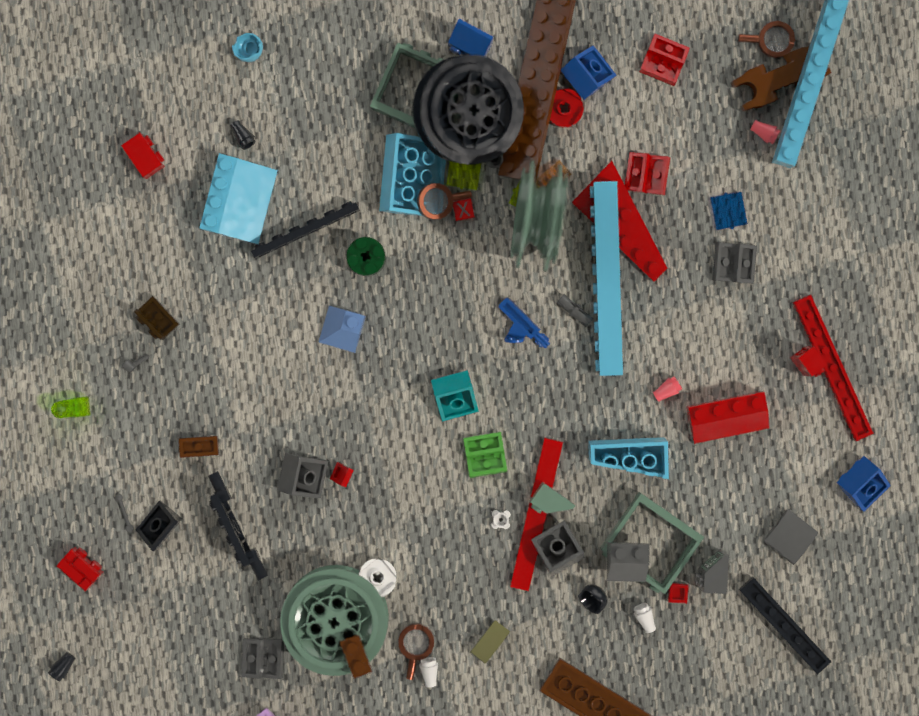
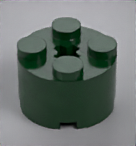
[346,237,386,277]

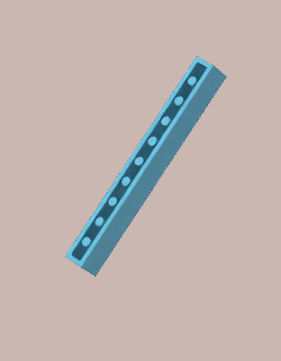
[772,0,849,168]
[590,181,623,376]

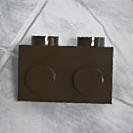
[134,296,180,340]

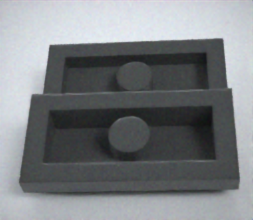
[712,242,757,284]
[763,509,818,565]
[242,638,284,679]

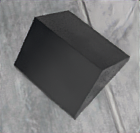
[135,500,183,552]

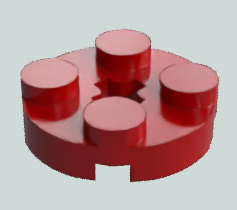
[550,89,584,128]

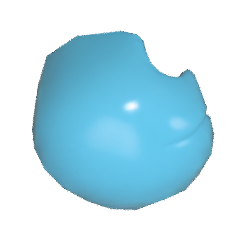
[232,33,263,63]

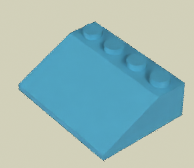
[379,133,446,216]
[200,153,278,244]

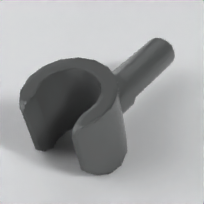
[122,354,149,372]

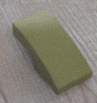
[470,620,510,664]

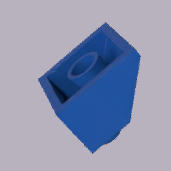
[448,18,493,57]
[561,45,617,100]
[836,456,891,512]

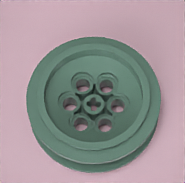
[510,160,568,272]
[280,565,389,676]

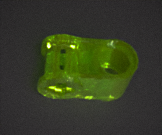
[51,396,91,418]

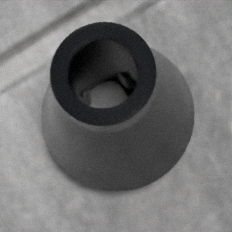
[230,120,255,150]
[48,652,76,682]

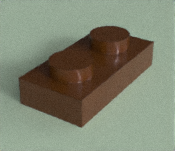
[179,436,219,458]
[340,634,373,679]

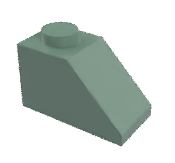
[529,482,575,514]

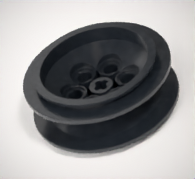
[412,55,524,164]

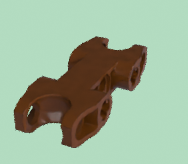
[731,46,832,111]

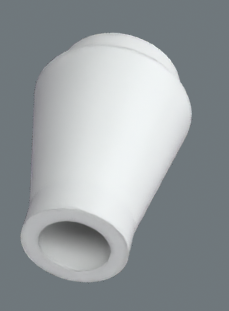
[634,603,656,633]
[419,657,438,687]

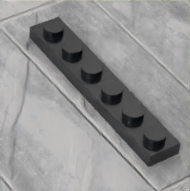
[251,201,360,259]
[739,576,832,675]

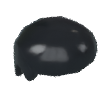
[578,584,608,614]

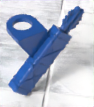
[498,297,550,348]

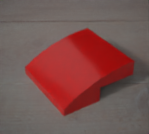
[639,34,690,86]
[625,152,670,196]

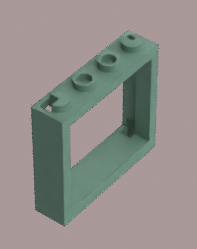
[370,43,459,129]
[600,492,704,594]

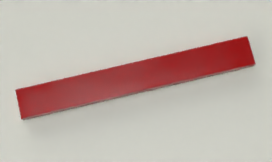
[792,294,874,441]
[510,438,563,591]

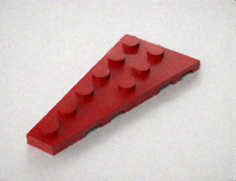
[572,161,667,282]

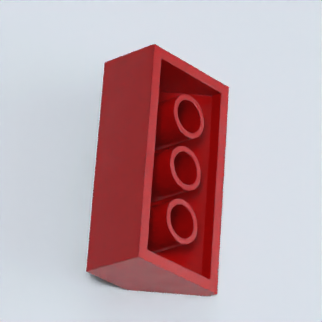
[686,391,769,444]

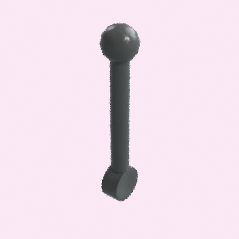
[115,494,134,532]

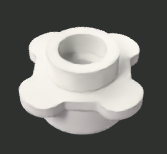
[491,510,511,529]

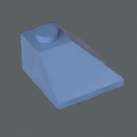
[319,306,366,353]

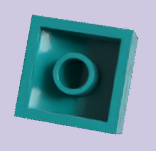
[431,370,479,422]

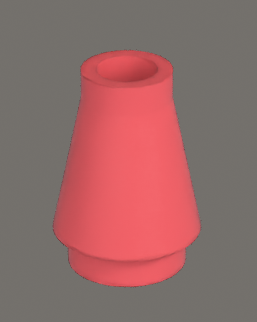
[750,120,780,144]
[653,376,682,402]

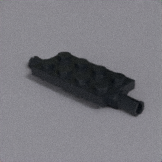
[208,471,268,580]

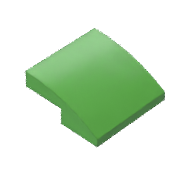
[463,432,507,478]

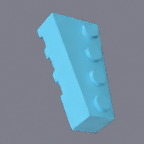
[588,437,669,479]

